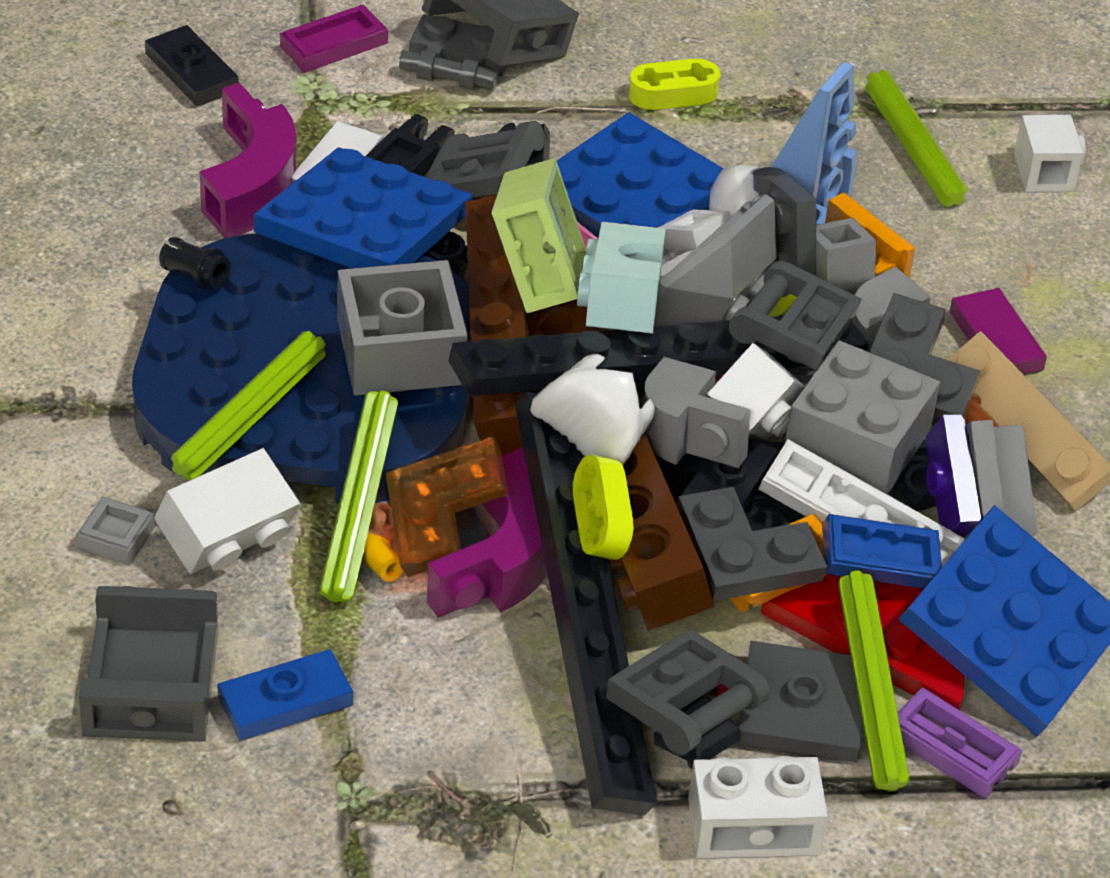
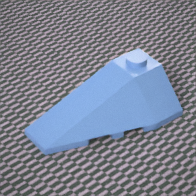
[771,62,857,225]

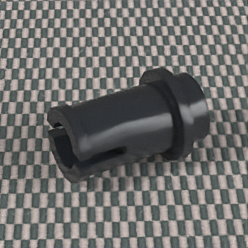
[159,237,231,290]

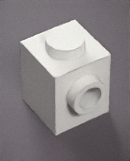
[1014,115,1086,192]

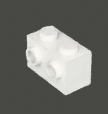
[707,343,805,441]
[154,448,300,575]
[688,756,828,859]

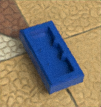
[822,514,942,588]
[217,649,354,741]

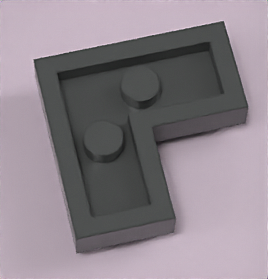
[869,293,980,419]
[677,487,827,601]

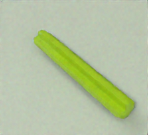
[865,69,967,208]
[171,331,326,481]
[319,390,398,603]
[838,570,910,792]

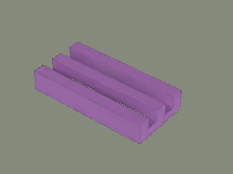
[898,687,1022,799]

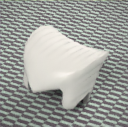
[530,354,655,465]

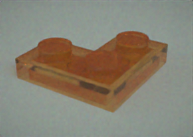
[386,437,509,577]

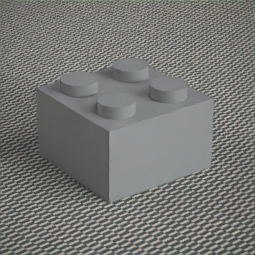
[337,260,467,395]
[785,340,941,494]

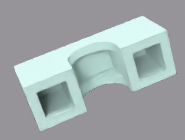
[577,222,666,333]

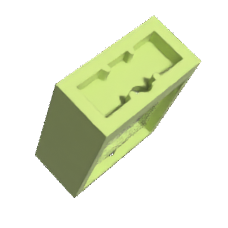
[491,158,587,313]

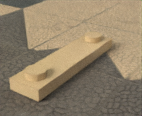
[947,331,1110,512]

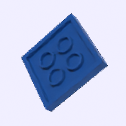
[557,112,724,238]
[254,147,473,269]
[899,505,1110,736]

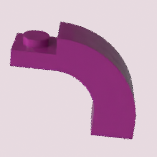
[200,82,296,238]
[427,448,547,618]

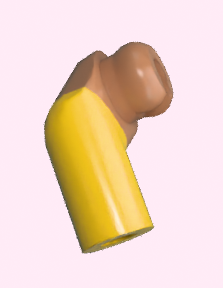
[362,503,405,582]

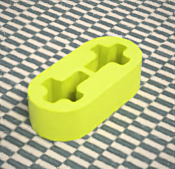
[628,59,721,110]
[572,454,634,560]

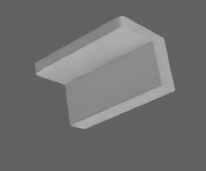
[965,420,1037,536]

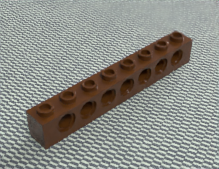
[528,299,715,631]

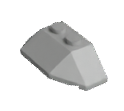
[654,194,777,327]

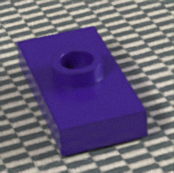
[925,415,981,538]

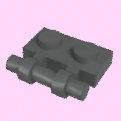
[399,14,507,90]

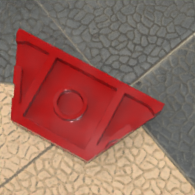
[761,574,965,710]

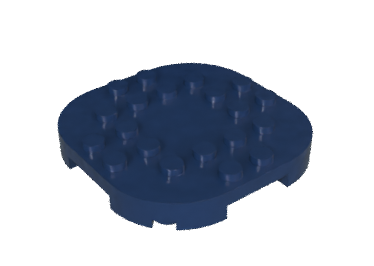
[132,233,471,503]

